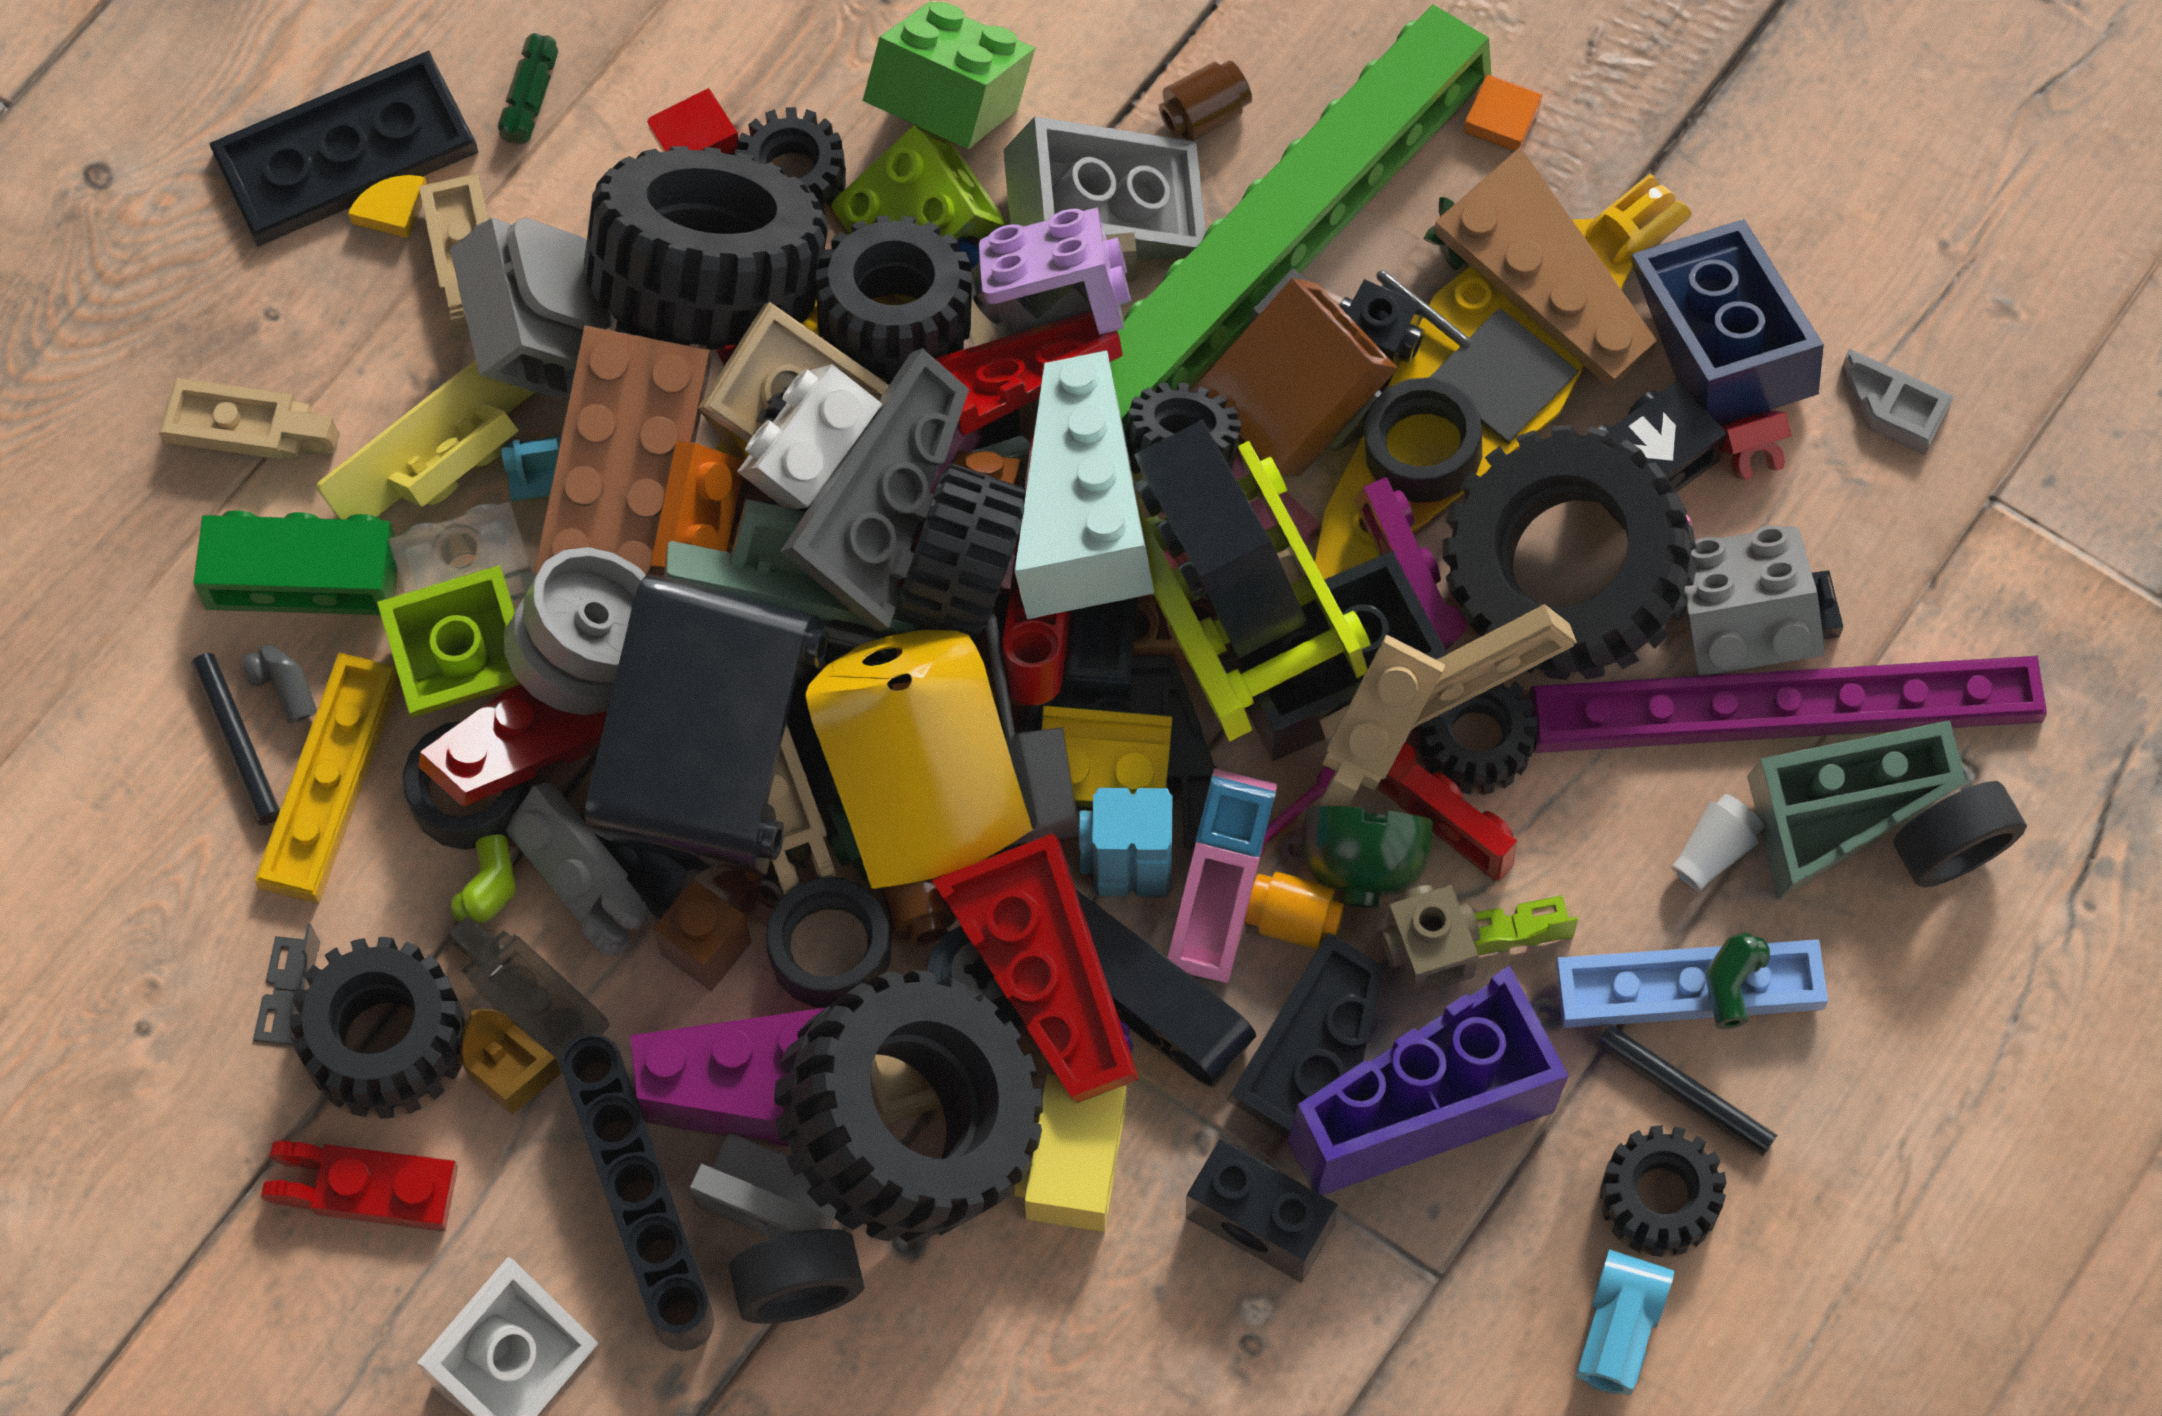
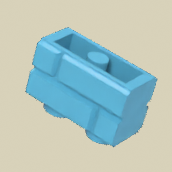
[1079,788,1172,897]

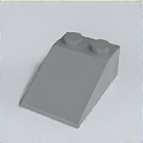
[1003,116,1206,260]

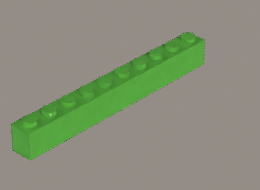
[1110,4,1492,434]

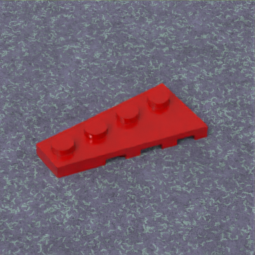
[418,685,607,807]
[932,833,1139,1103]

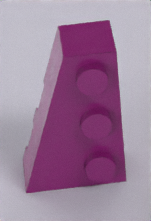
[630,1008,825,1147]

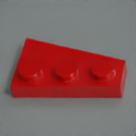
[934,311,1123,437]

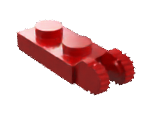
[1378,742,1517,881]
[261,1140,458,1231]

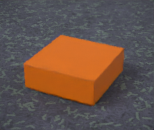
[1464,74,1543,151]

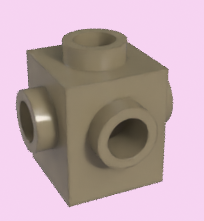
[1380,885,1480,997]

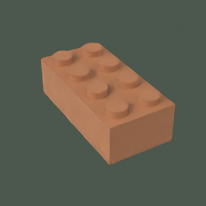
[534,325,712,577]

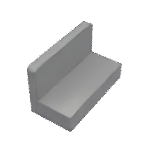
[690,1134,837,1238]

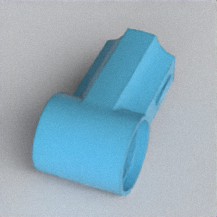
[1575,1249,1675,1395]

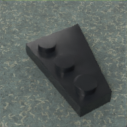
[1226,932,1384,1138]

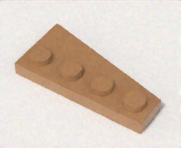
[1434,147,1657,390]

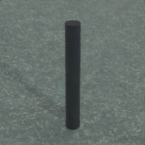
[191,653,280,825]
[1596,1024,1778,1157]

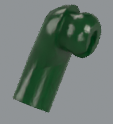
[1705,932,1770,1029]

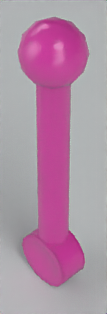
[1260,767,1335,857]

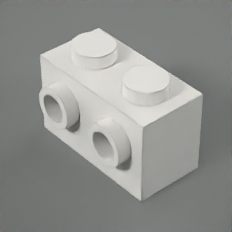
[737,364,882,509]

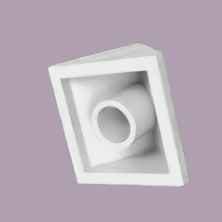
[417,1257,598,1416]

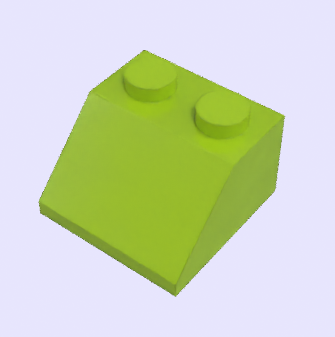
[377,565,522,718]

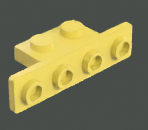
[316,359,535,519]

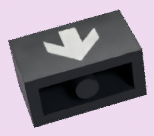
[1597,381,1726,530]

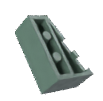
[1747,720,1967,900]

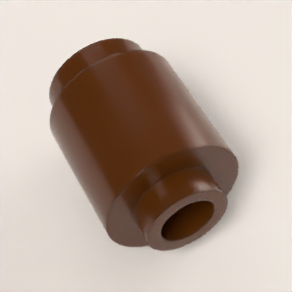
[1159,60,1252,141]
[881,875,957,945]

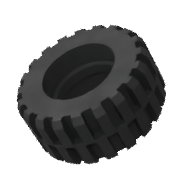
[583,146,828,350]
[1442,425,1697,680]
[774,970,1043,1243]

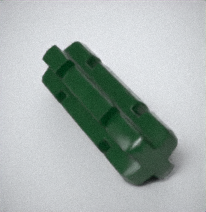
[497,33,558,144]

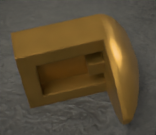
[460,1009,562,1115]

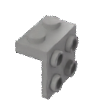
[1683,526,1825,676]

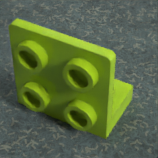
[831,125,1009,240]

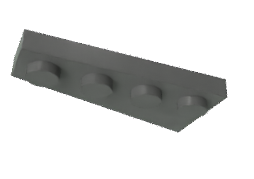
[780,348,969,632]

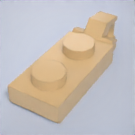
[159,378,340,460]
[1321,635,1445,807]

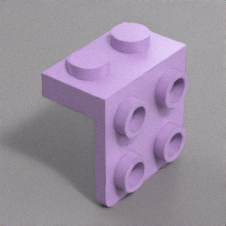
[979,207,1131,335]

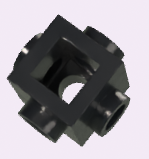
[1339,279,1425,385]

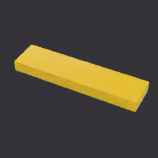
[254,652,400,904]

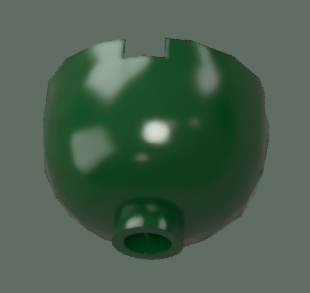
[1302,806,1433,908]

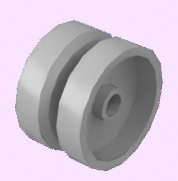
[504,547,646,715]

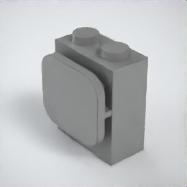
[450,217,615,402]

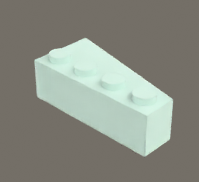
[1015,350,1155,619]

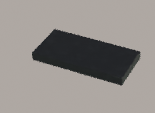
[209,50,479,247]

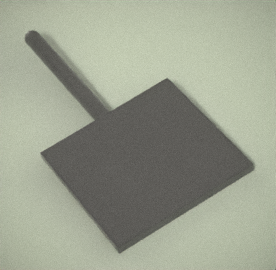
[1376,270,1579,444]
[985,613,1080,844]

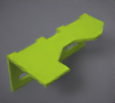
[1474,895,1578,956]

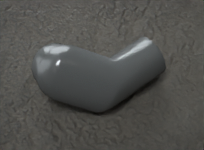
[242,645,317,724]

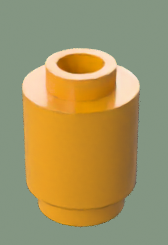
[1245,871,1345,950]

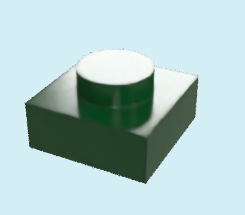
[826,799,868,880]

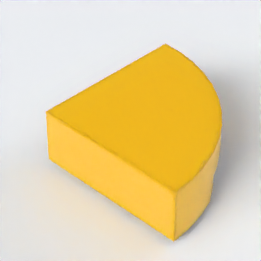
[348,175,427,238]

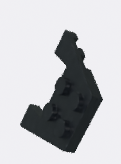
[995,656,1218,854]

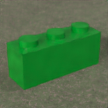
[193,510,400,615]

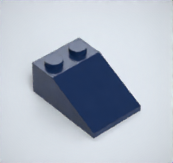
[1631,219,1824,426]

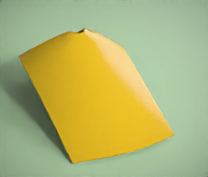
[806,630,1033,889]

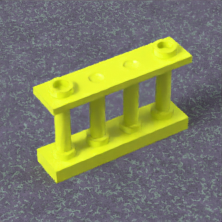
[1138,441,1371,742]

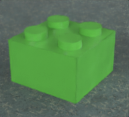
[862,1,1035,149]

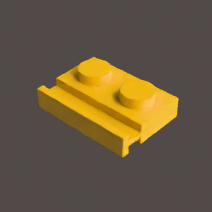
[1042,706,1172,807]

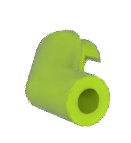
[451,834,516,926]

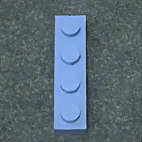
[1555,939,1828,1028]

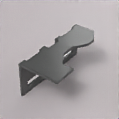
[253,923,320,1045]

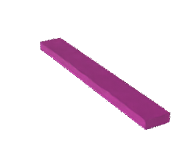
[1529,656,2047,753]

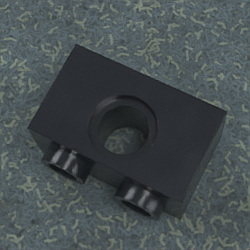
[1186,1139,1338,1283]

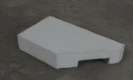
[1842,348,1954,455]

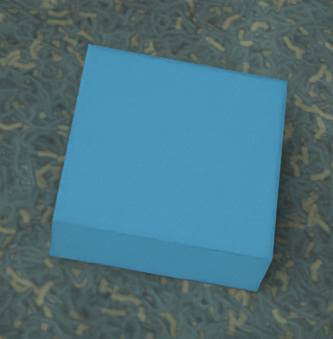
[1196,775,1276,857]

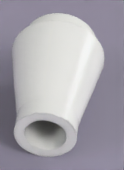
[1671,794,1764,892]

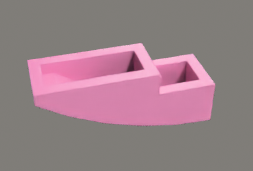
[1167,768,1277,984]

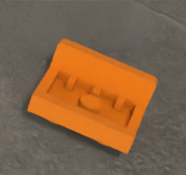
[650,441,745,570]

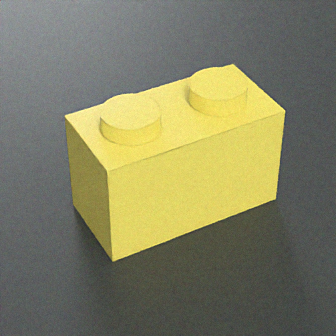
[1014,1074,1126,1232]

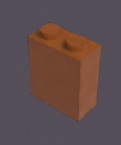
[1195,277,1398,476]

